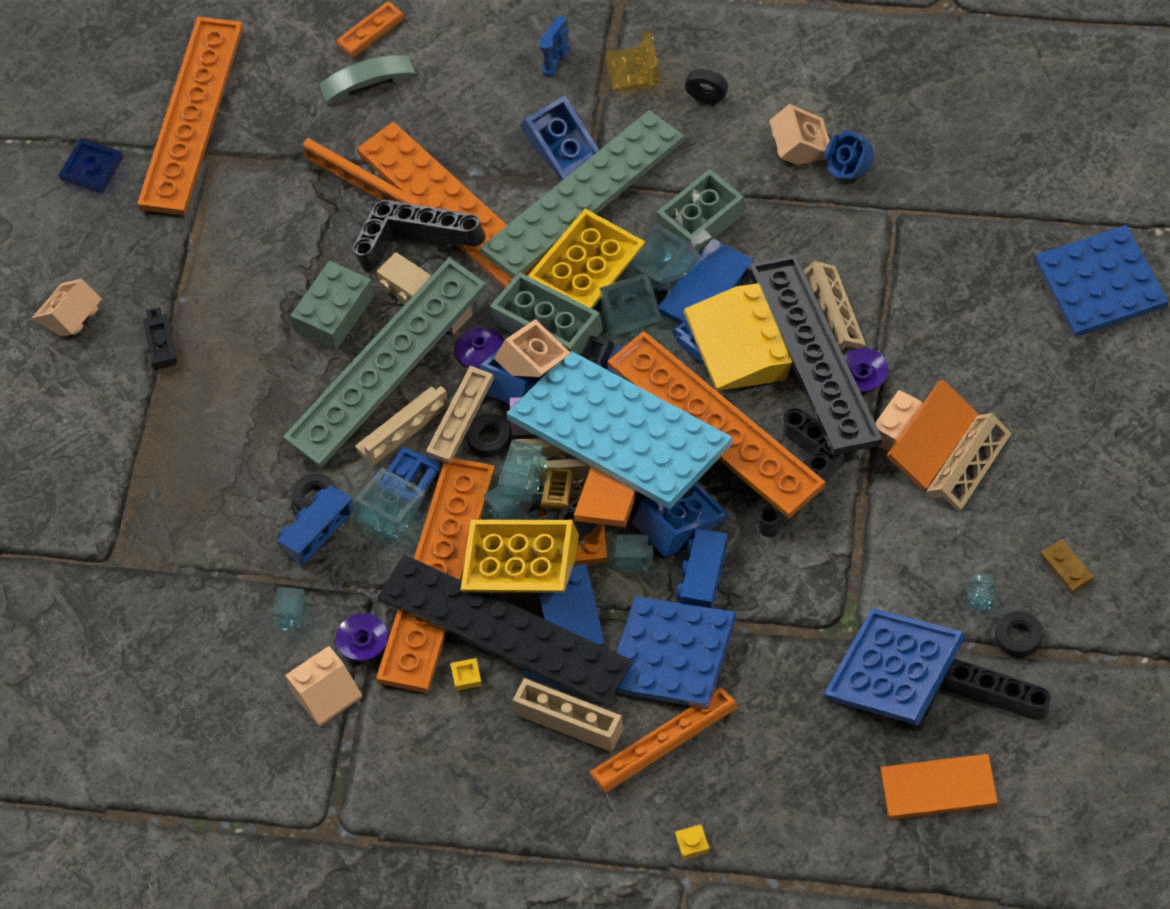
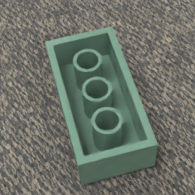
[490,272,603,356]

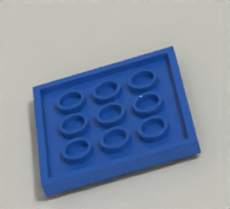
[1035,225,1168,338]
[617,596,737,709]
[824,608,966,725]

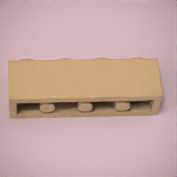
[376,252,472,335]
[513,678,623,752]

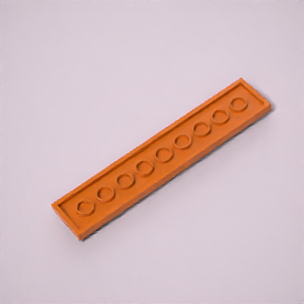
[137,17,243,216]
[357,122,542,289]
[607,331,825,519]
[376,458,496,693]

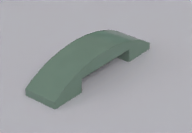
[319,55,416,105]

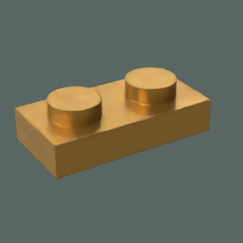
[1040,539,1094,594]

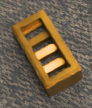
[541,467,574,509]

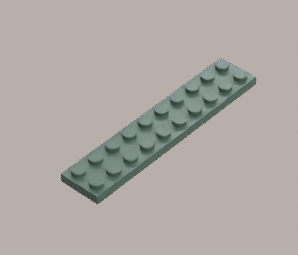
[480,110,684,278]
[283,258,487,468]

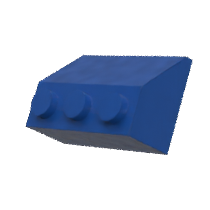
[277,485,354,567]

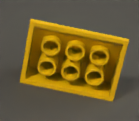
[528,209,645,309]
[683,283,792,391]
[461,520,579,593]

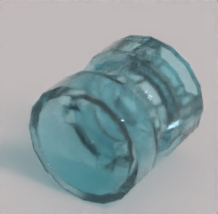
[967,573,996,609]

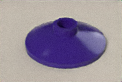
[455,327,504,369]
[844,348,888,393]
[335,613,388,661]

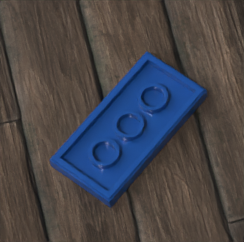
[658,238,754,325]

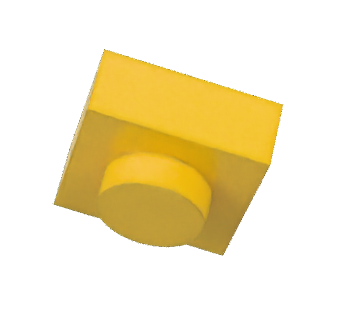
[450,658,482,691]
[675,825,709,860]

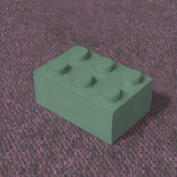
[657,169,744,257]
[290,261,374,351]

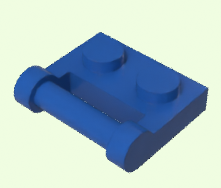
[539,15,571,78]
[378,447,443,509]

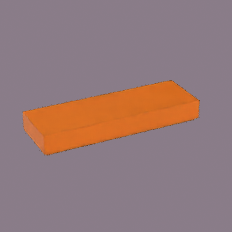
[336,1,404,58]

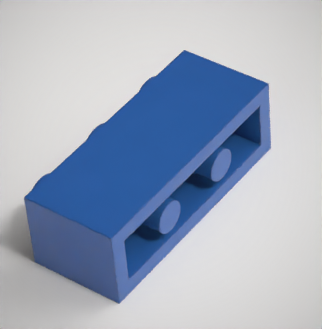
[677,529,728,608]

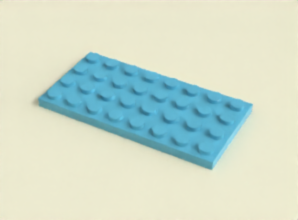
[507,351,733,509]

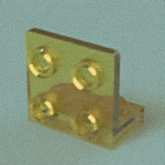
[606,30,659,91]

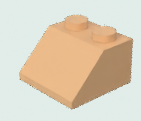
[770,104,829,165]
[32,279,102,336]
[494,319,571,377]
[875,390,923,452]
[285,646,363,727]

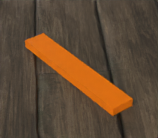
[303,138,423,206]
[589,687,738,793]

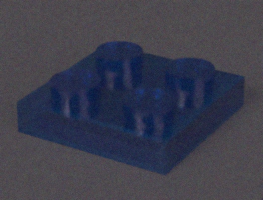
[58,139,124,193]

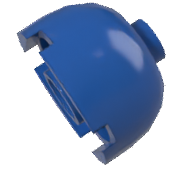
[825,130,874,180]

